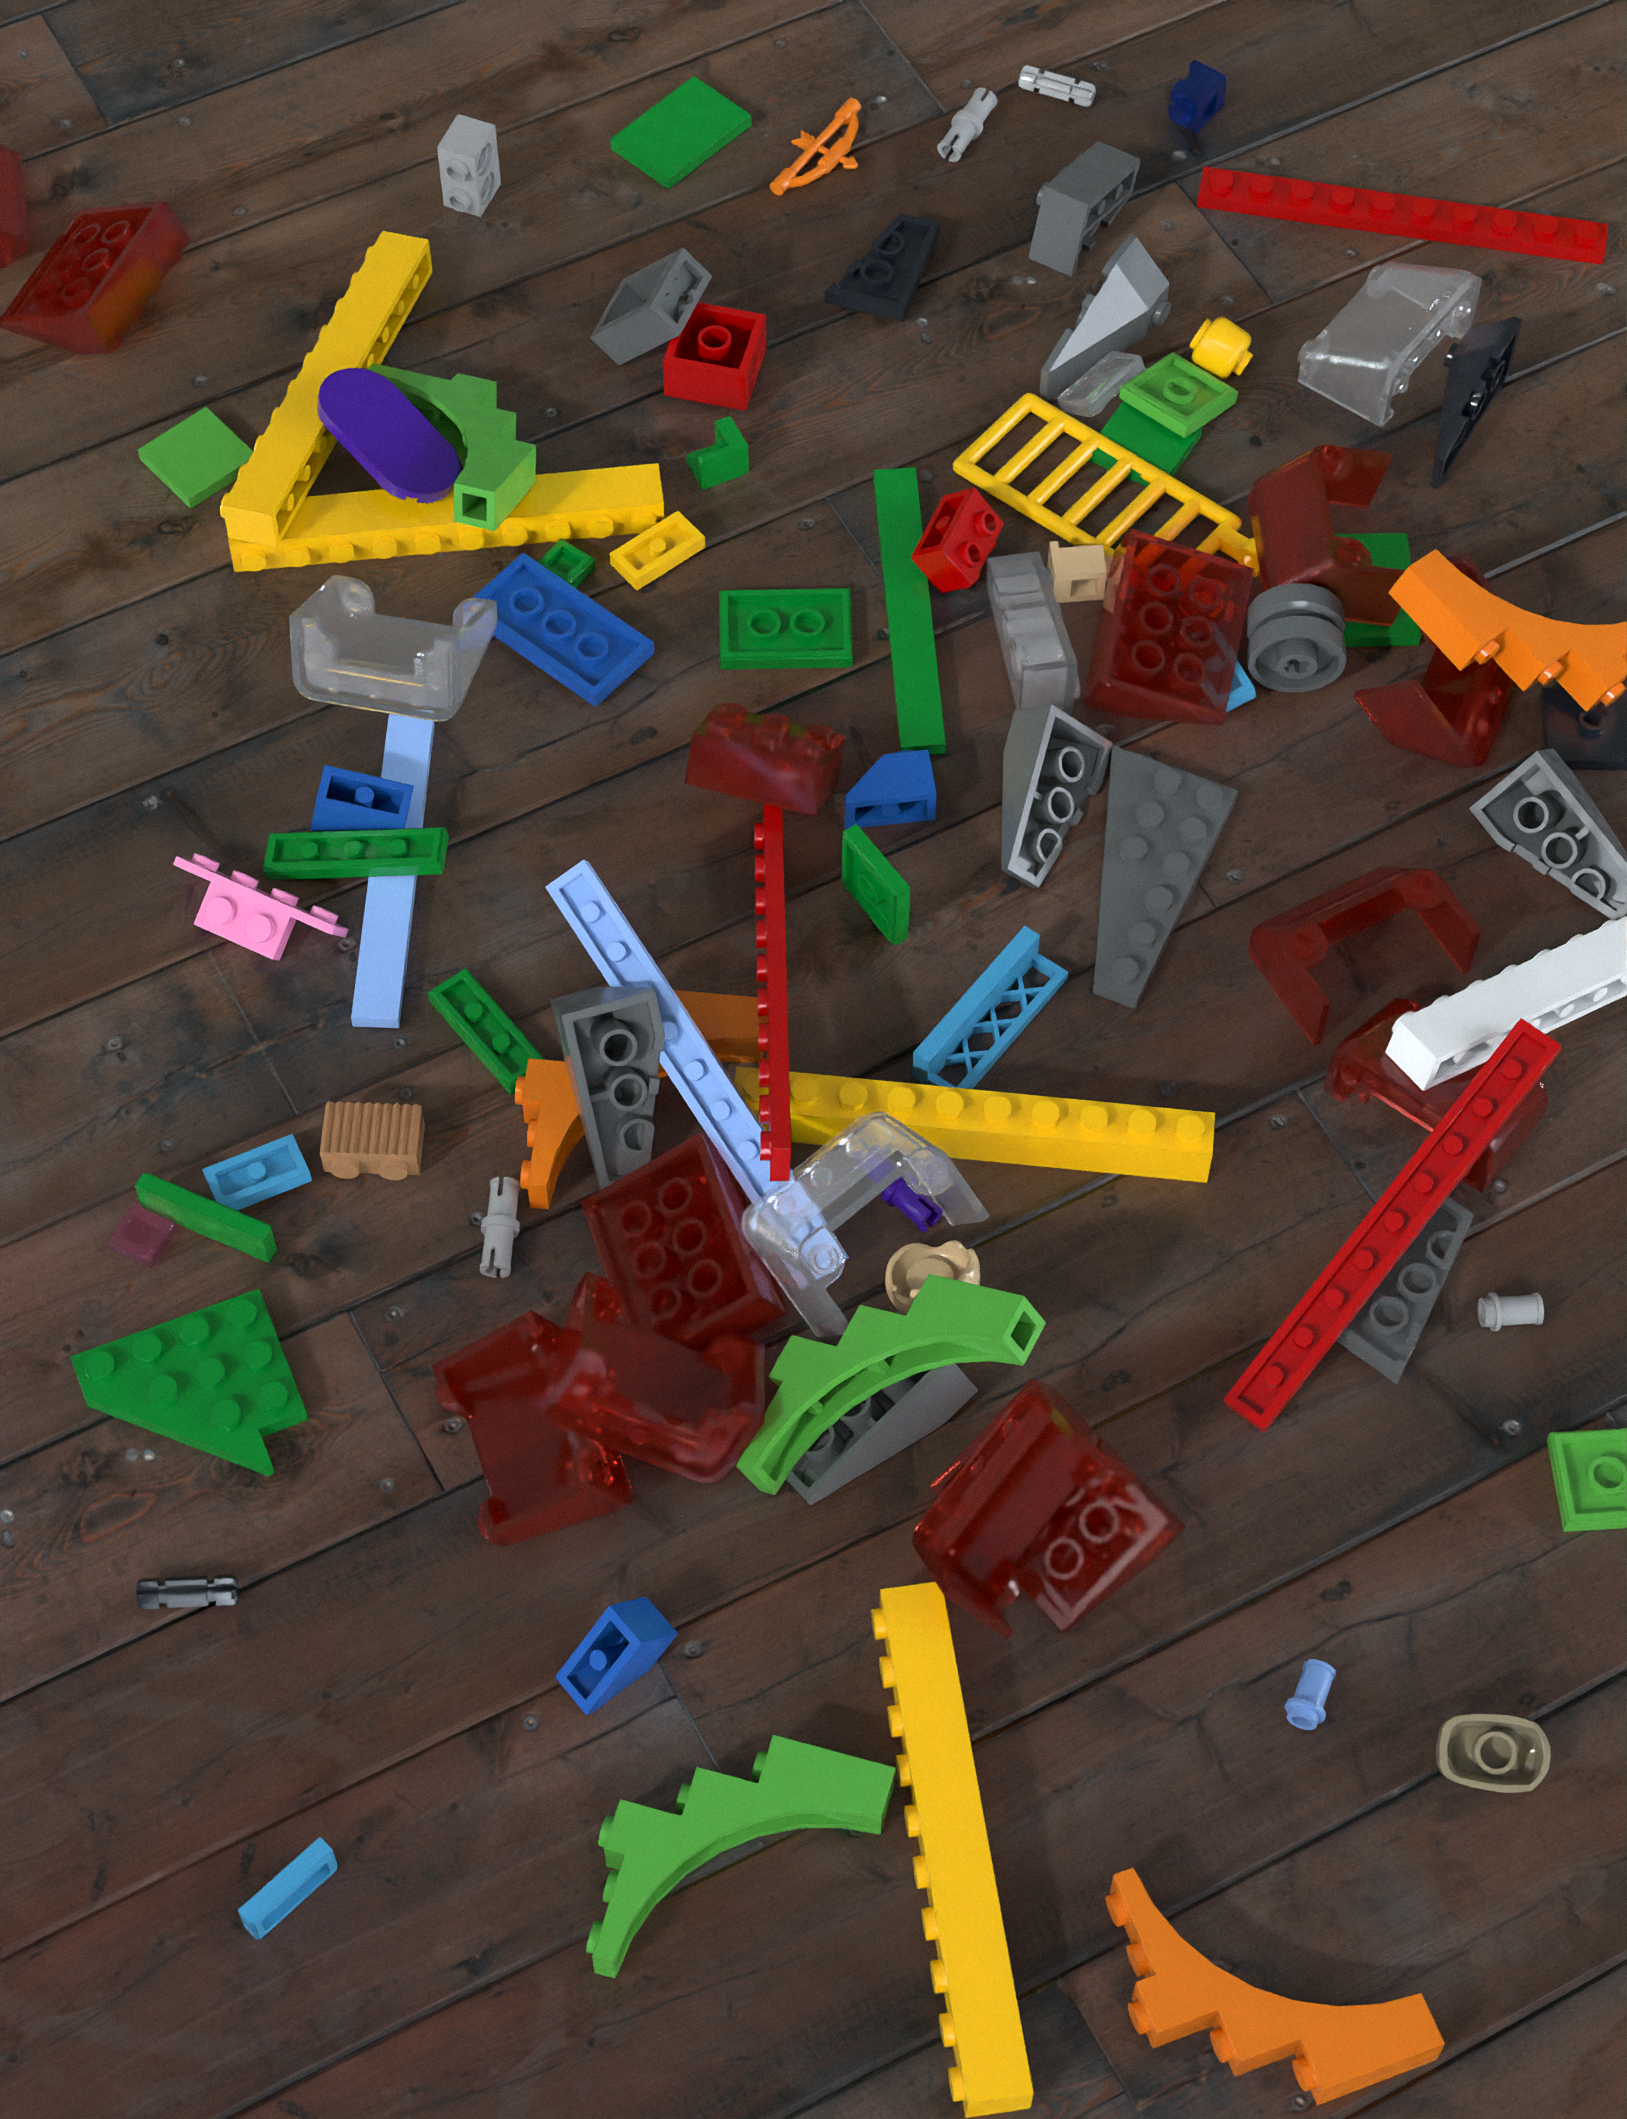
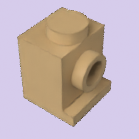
[1047,541,1113,603]

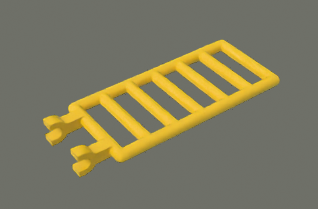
[952,393,1269,620]

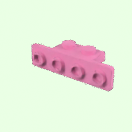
[173,853,349,961]

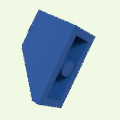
[844,749,937,829]
[310,765,414,832]
[555,1596,678,1715]

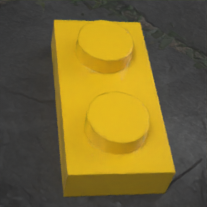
[610,511,705,590]

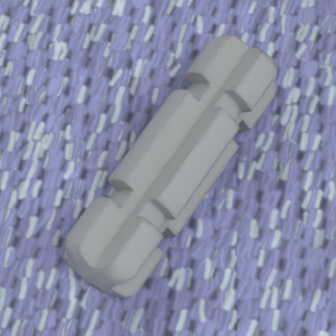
[1019,65,1096,107]

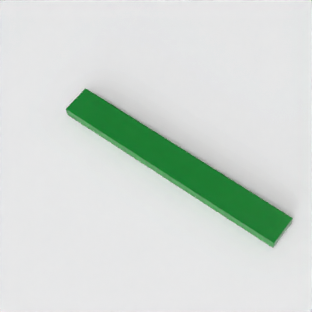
[873,467,946,755]

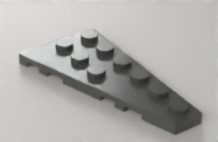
[1093,745,1238,1010]

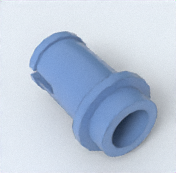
[1285,1659,1336,1730]

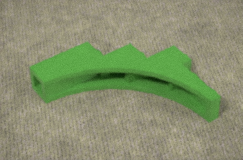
[367,363,536,531]
[736,1274,1046,1495]
[586,1735,895,1979]

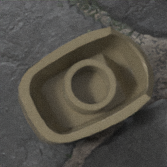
[1436,1714,1551,1793]

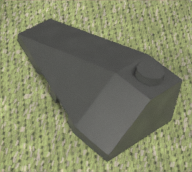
[1469,748,1627,920]
[786,1309,979,1505]

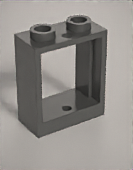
[590,248,712,365]

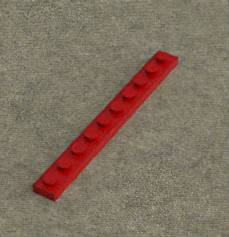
[1197,166,1608,265]
[754,804,791,1181]
[1223,1018,1562,1433]

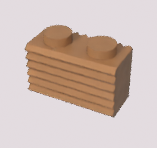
[320,1101,425,1180]

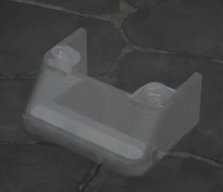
[742,1111,990,1337]

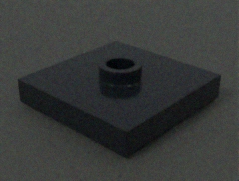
[1540,688,1627,770]

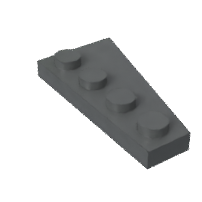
[1336,1197,1474,1385]

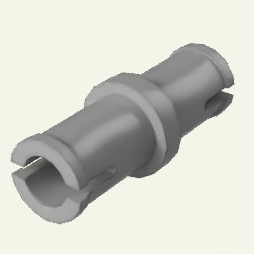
[937,88,997,162]
[479,1177,521,1278]

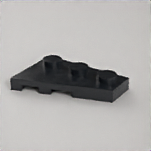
[825,213,940,322]

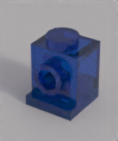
[1168,59,1228,133]

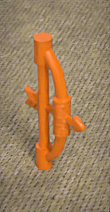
[770,98,861,196]

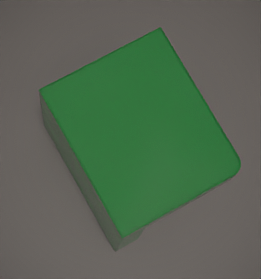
[686,416,749,490]

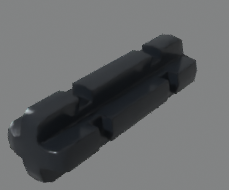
[136,1574,239,1609]

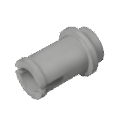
[1478,1292,1544,1332]

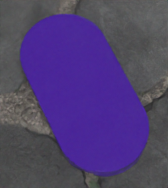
[317,368,460,503]

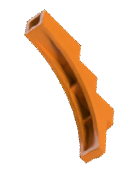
[1388,549,1627,712]
[515,990,766,1210]
[1106,1868,1445,2105]

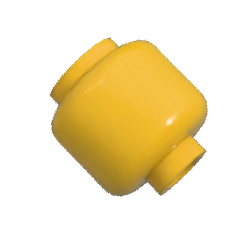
[1189,317,1254,380]

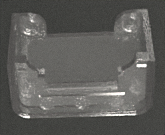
[1297,261,1482,428]
[289,575,497,722]

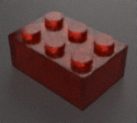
[685,703,846,816]

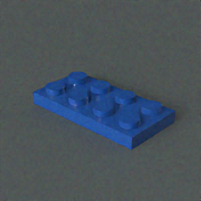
[464,553,654,707]

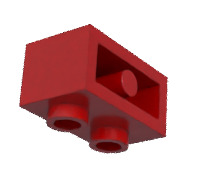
[910,487,1004,593]

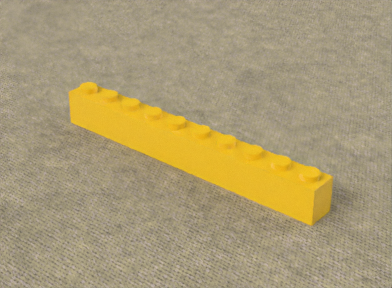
[220,231,433,548]
[228,463,665,572]
[734,1066,1215,1183]
[871,1581,1034,2118]

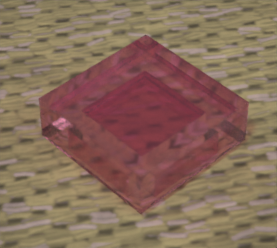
[107,1204,177,1268]

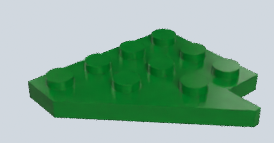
[70,1289,308,1476]

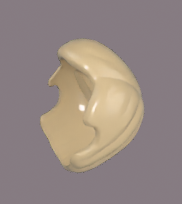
[885,1240,980,1315]

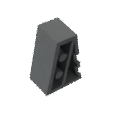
[1028,141,1141,277]

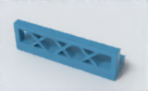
[912,926,1068,1089]

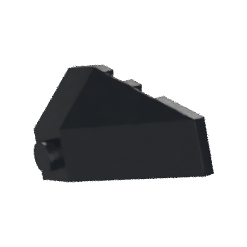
[1430,316,1522,489]

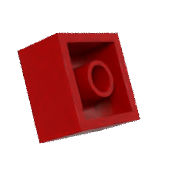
[663,302,766,411]

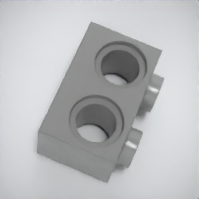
[437,114,501,217]

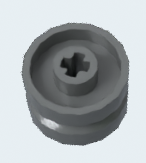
[1246,583,1347,692]

